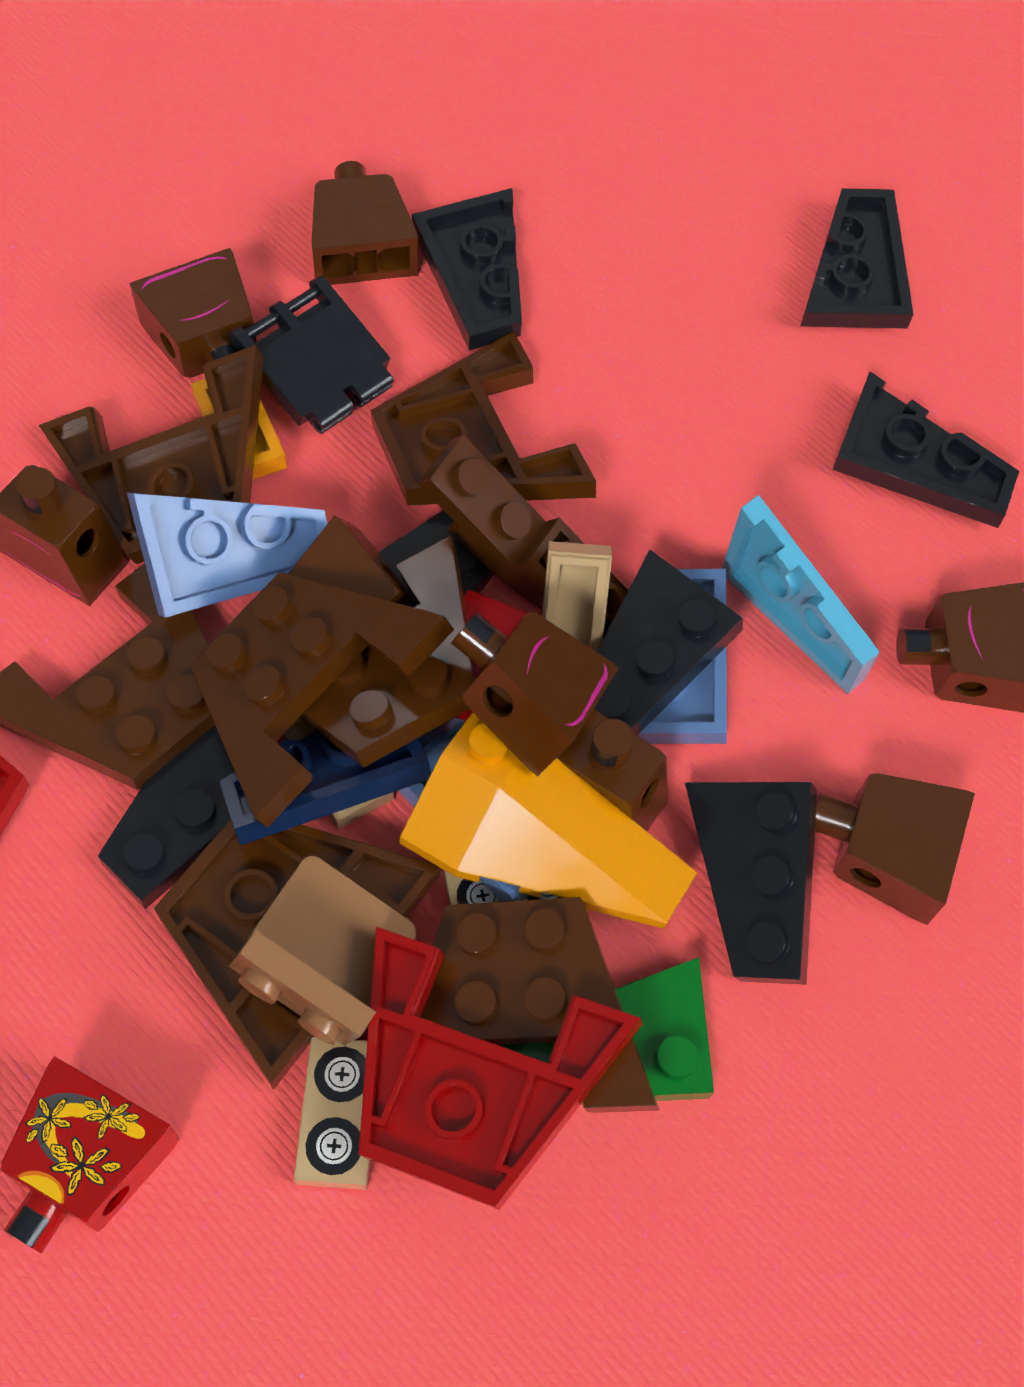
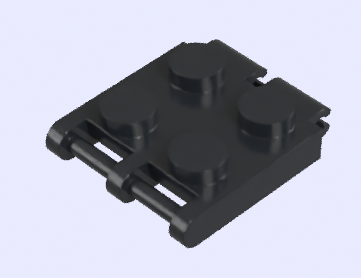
[228,275,394,434]

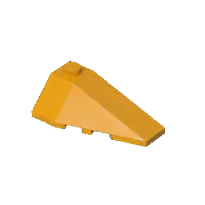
[399,713,697,929]

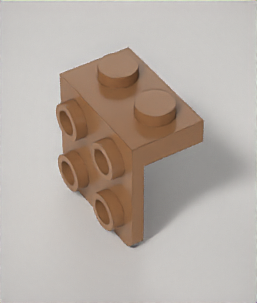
[228,856,416,1045]

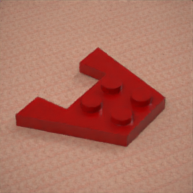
[358,926,643,1210]

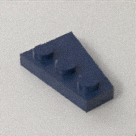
[219,731,431,846]

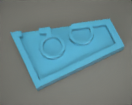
[722,495,880,694]

